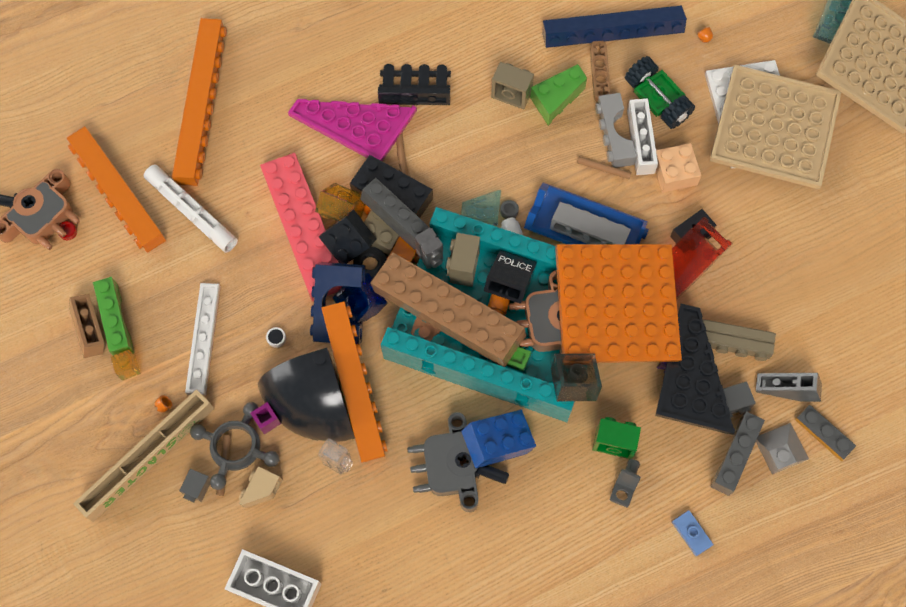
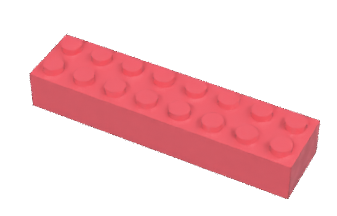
[260,153,348,302]

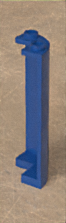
[524,182,649,244]

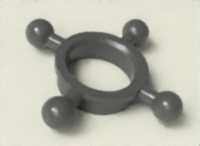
[190,402,280,490]

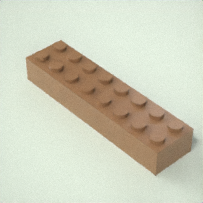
[371,252,526,367]

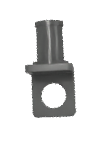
[609,459,641,508]

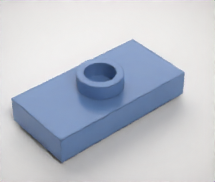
[672,510,714,557]

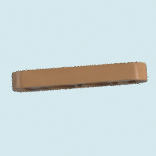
[590,41,611,103]

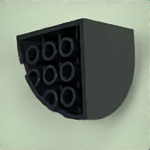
[258,348,355,442]

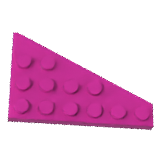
[288,99,417,161]

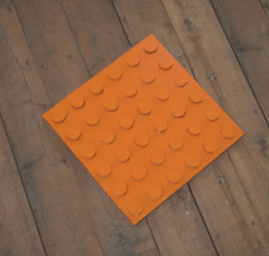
[555,244,682,364]

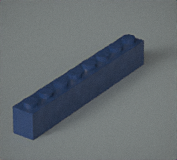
[542,5,687,48]

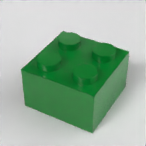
[592,417,641,459]

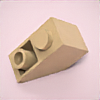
[239,467,283,508]

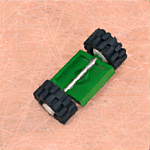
[625,56,695,129]

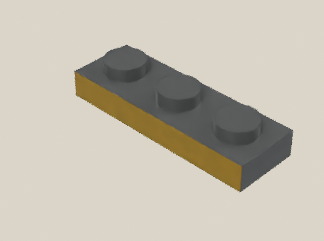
[795,405,856,461]

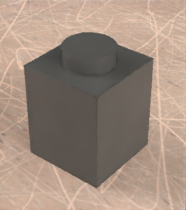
[179,469,211,503]

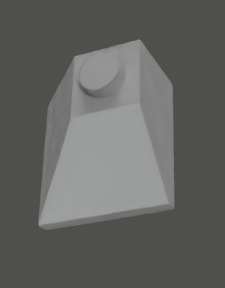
[756,423,809,475]

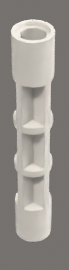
[144,164,238,253]

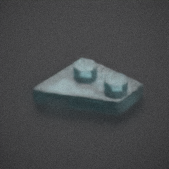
[461,190,501,226]

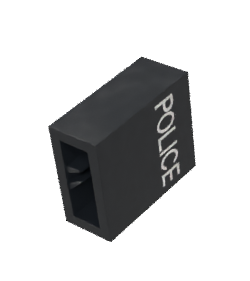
[484,250,537,304]

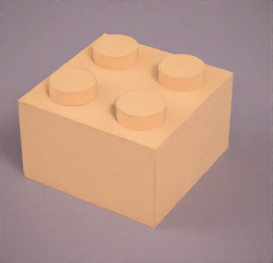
[655,143,702,193]

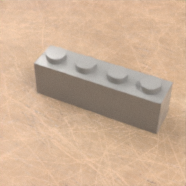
[550,202,631,244]

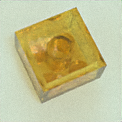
[315,183,366,221]

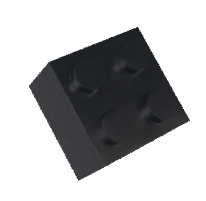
[319,209,377,264]

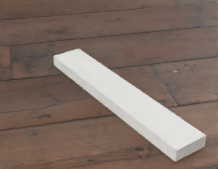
[185,283,221,396]

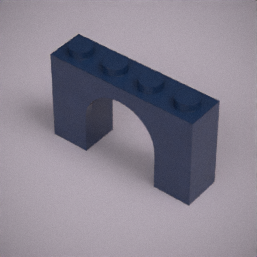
[310,262,366,344]

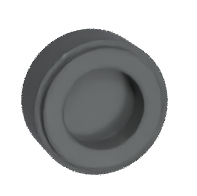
[500,200,519,219]

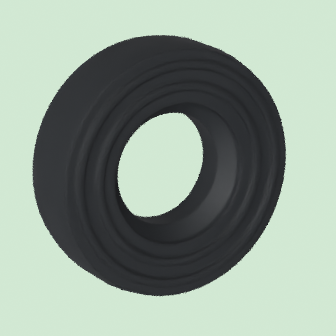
[353,247,387,281]

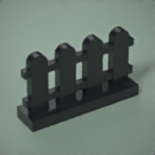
[378,64,451,105]

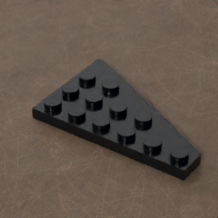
[655,304,735,435]

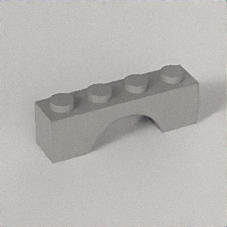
[595,93,636,168]

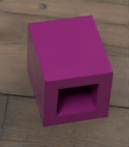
[250,402,281,435]

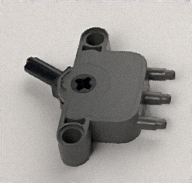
[407,412,509,513]

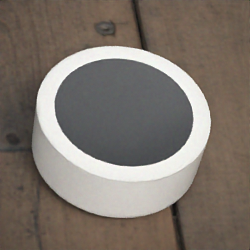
[266,327,286,348]

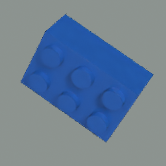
[461,410,536,468]

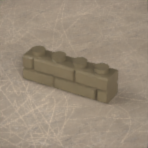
[702,319,776,361]

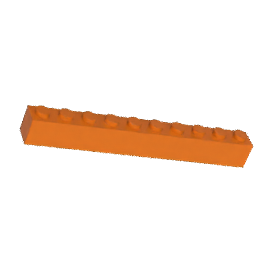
[172,18,227,186]

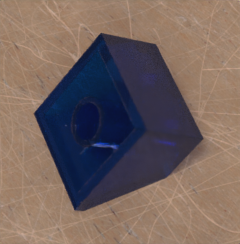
[333,273,388,323]

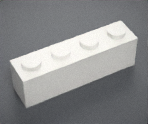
[627,98,658,175]

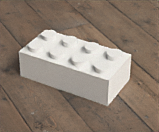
[225,549,321,607]

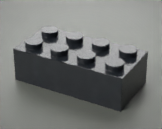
[350,155,433,218]

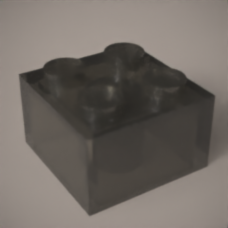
[551,353,602,402]

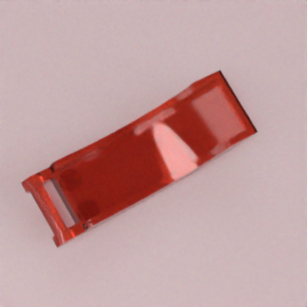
[672,217,733,300]

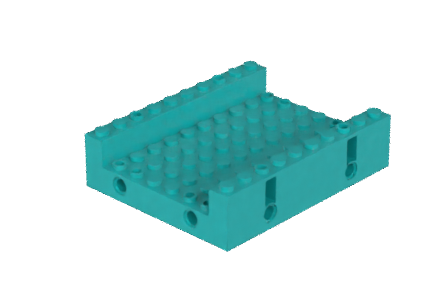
[381,207,588,423]

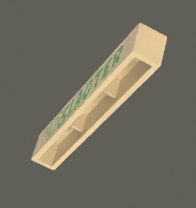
[73,389,214,522]

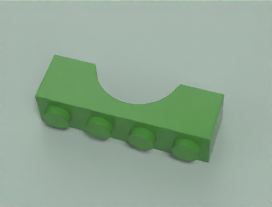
[93,277,135,359]

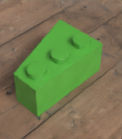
[530,64,587,126]

